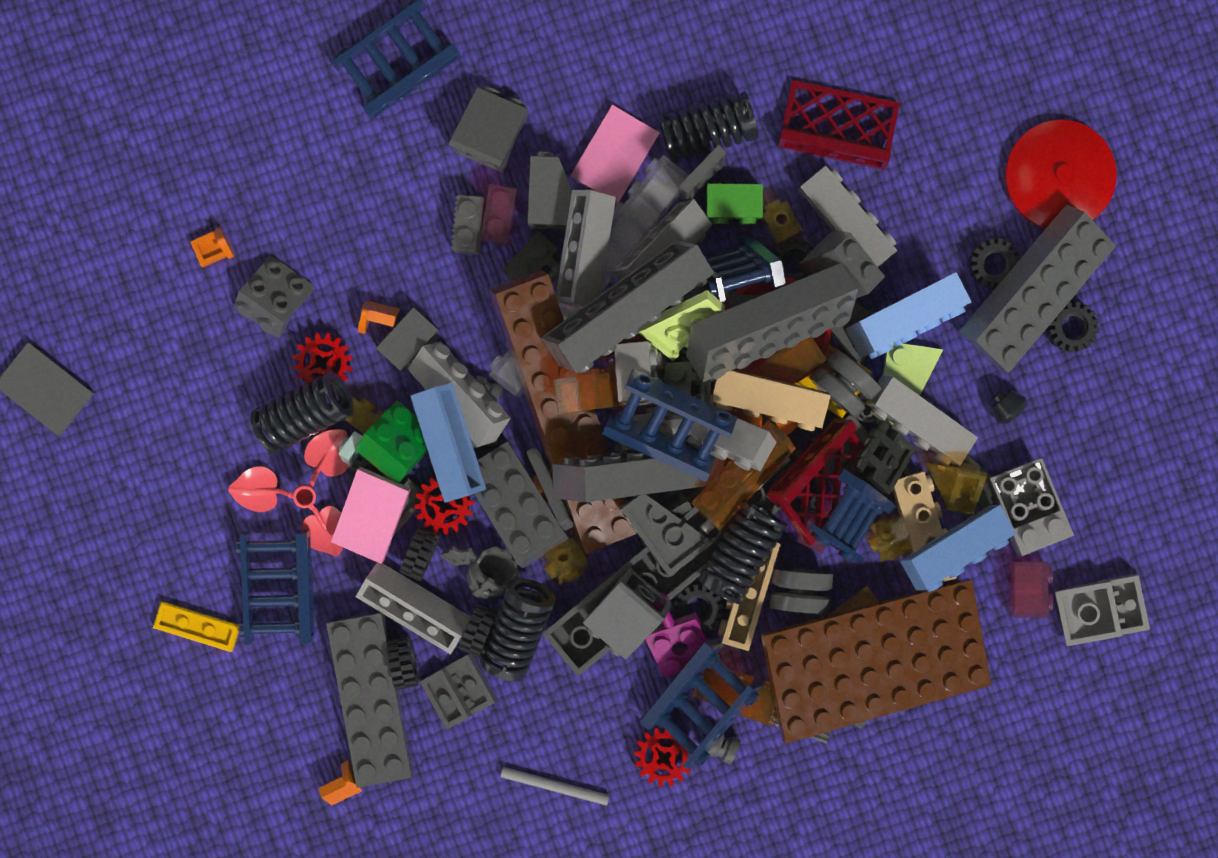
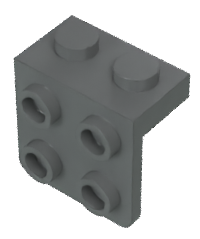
[234,257,314,339]

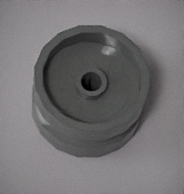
[809,349,882,419]
[769,567,833,614]

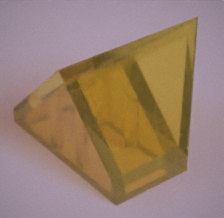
[926,463,987,515]

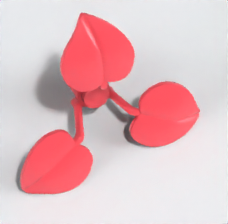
[228,429,349,556]

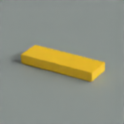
[153,601,239,652]

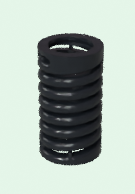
[658,91,759,164]
[250,371,354,454]
[698,500,788,604]
[480,578,556,681]

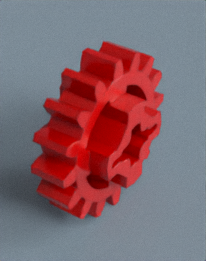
[293,333,353,386]
[414,477,474,535]
[634,727,691,787]

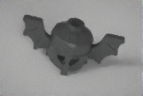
[440,546,525,599]

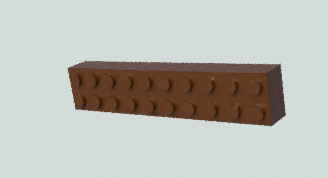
[489,270,637,554]

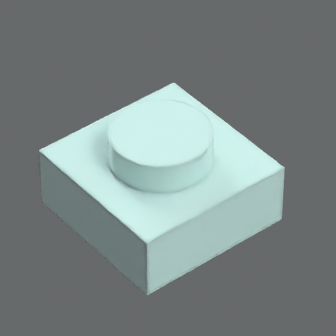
[338,431,363,466]

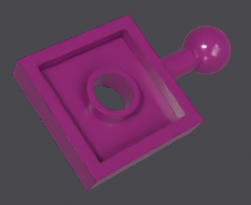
[645,592,709,678]

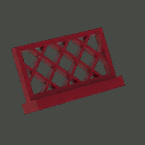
[778,80,900,170]
[766,419,870,545]

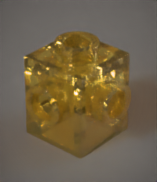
[868,516,913,562]
[543,537,588,585]

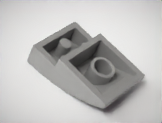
[1055,573,1150,646]

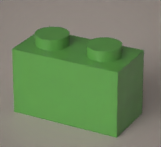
[706,184,763,225]

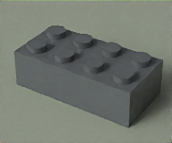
[474,441,570,568]

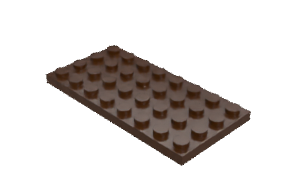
[761,578,992,744]

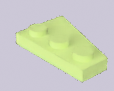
[639,290,725,361]
[875,343,943,426]

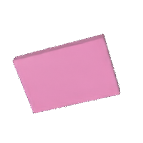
[570,105,660,205]
[331,467,411,564]

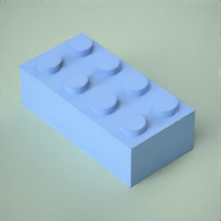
[846,272,971,359]

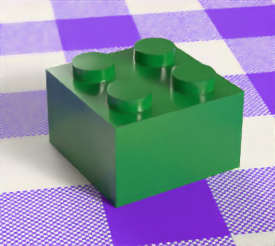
[355,401,428,483]

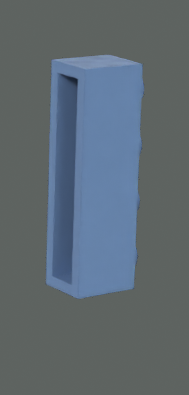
[411,383,486,503]
[900,505,1016,592]

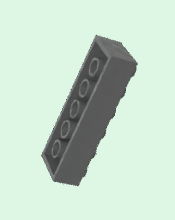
[959,204,1116,373]
[541,240,714,373]
[686,263,858,382]
[552,443,725,502]
[326,612,415,788]

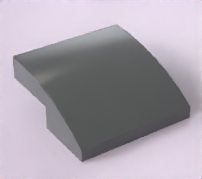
[420,654,498,730]

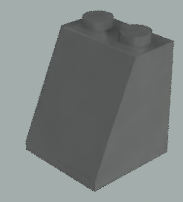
[449,86,529,173]
[528,152,572,230]
[798,230,885,298]
[583,568,672,660]

